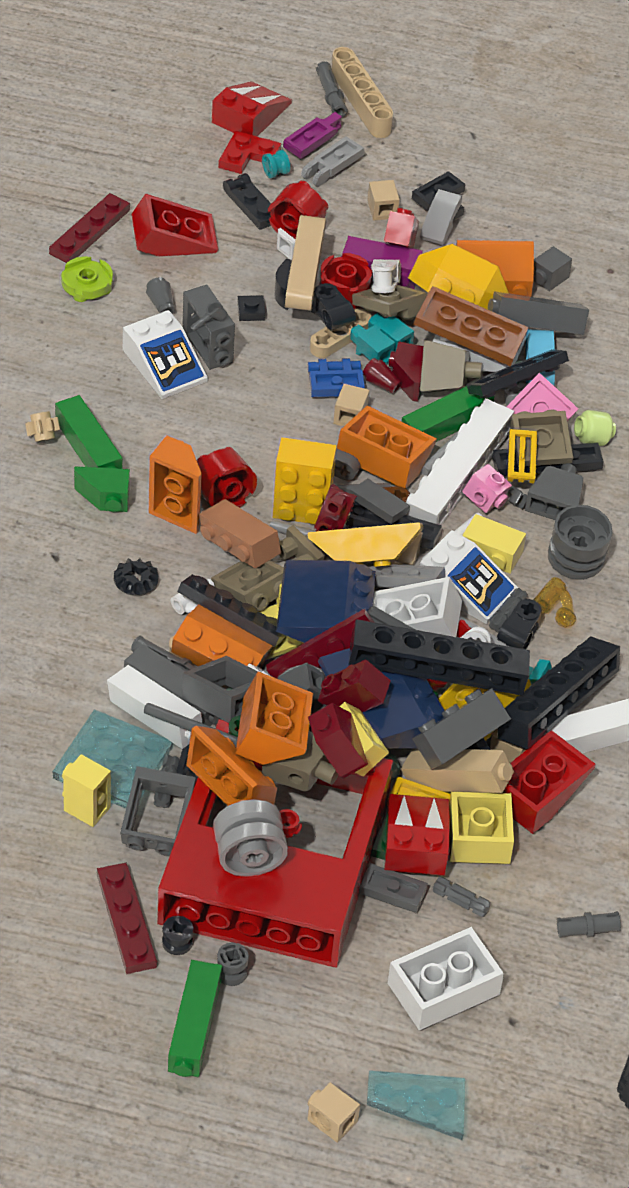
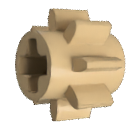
[25,411,60,442]

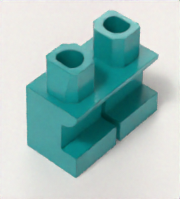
[350,313,414,365]

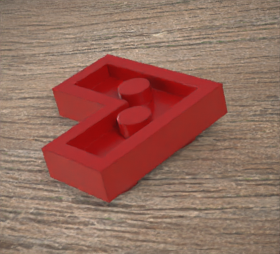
[218,131,282,174]

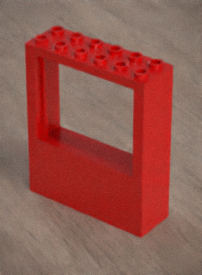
[157,719,393,968]

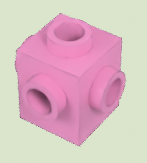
[462,464,512,513]

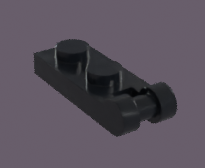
[223,173,271,230]

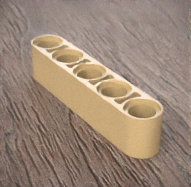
[332,47,393,138]
[285,215,326,311]

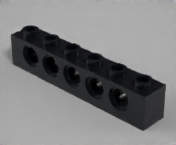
[348,619,530,696]
[498,636,620,749]

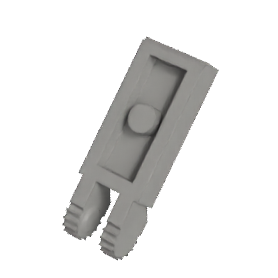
[301,137,365,186]

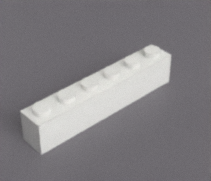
[406,399,514,525]

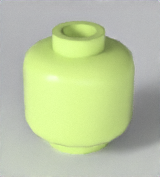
[574,410,616,446]

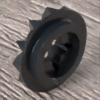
[114,557,159,595]

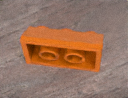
[456,240,534,297]
[337,406,437,488]
[149,435,201,534]
[171,604,274,668]
[235,671,313,765]
[186,726,277,806]

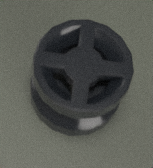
[162,916,194,955]

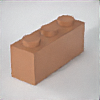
[199,499,281,569]

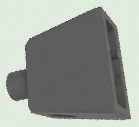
[525,463,584,520]

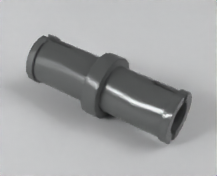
[557,911,621,938]

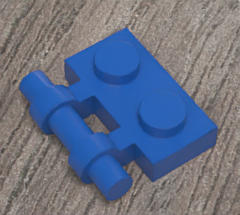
[307,358,365,397]

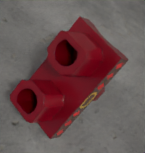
[314,484,357,532]

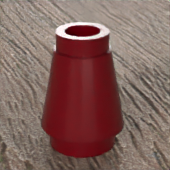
[363,358,402,394]

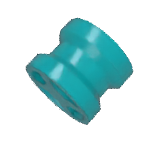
[262,149,291,178]

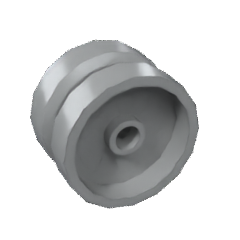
[213,799,288,876]

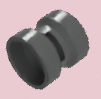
[217,942,249,986]

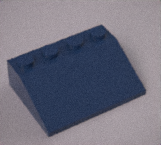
[276,560,376,643]
[318,648,444,749]

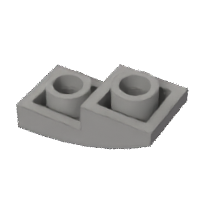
[420,189,462,245]

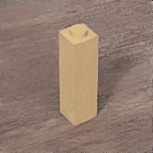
[401,748,514,793]

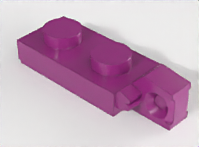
[283,112,342,159]

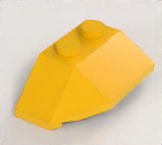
[408,243,508,310]
[308,523,423,567]

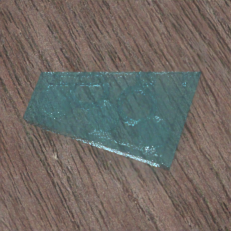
[367,1070,465,1140]

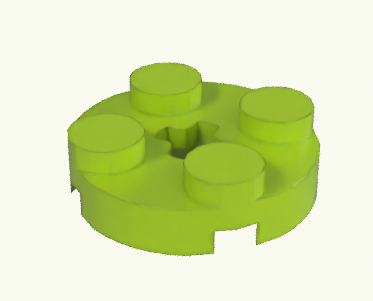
[61,256,113,302]

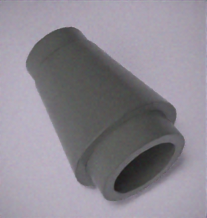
[146,277,175,314]

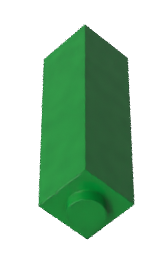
[402,386,495,442]
[55,395,123,469]
[168,960,222,1077]

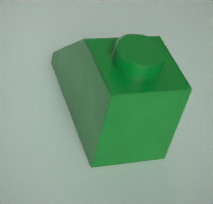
[74,466,130,512]

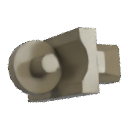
[279,525,326,560]

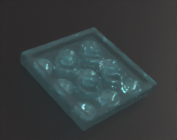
[53,709,173,808]

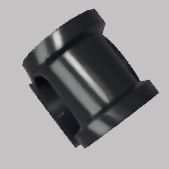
[314,283,356,331]
[497,599,542,649]

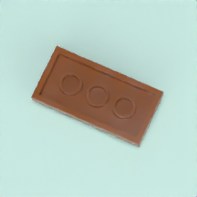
[413,286,529,367]

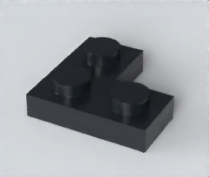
[411,171,465,221]

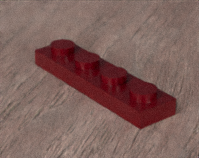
[49,193,130,263]
[266,609,375,679]
[97,862,157,974]

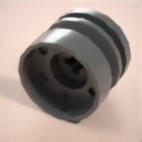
[548,505,613,580]

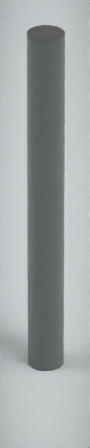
[144,703,238,748]

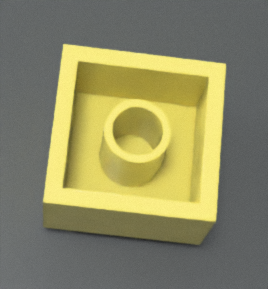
[449,792,514,864]

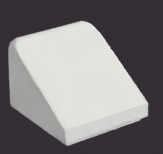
[277,228,296,260]

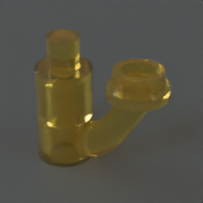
[533,577,576,628]

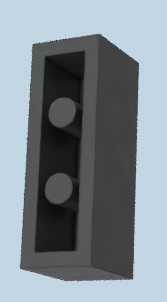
[412,689,511,769]

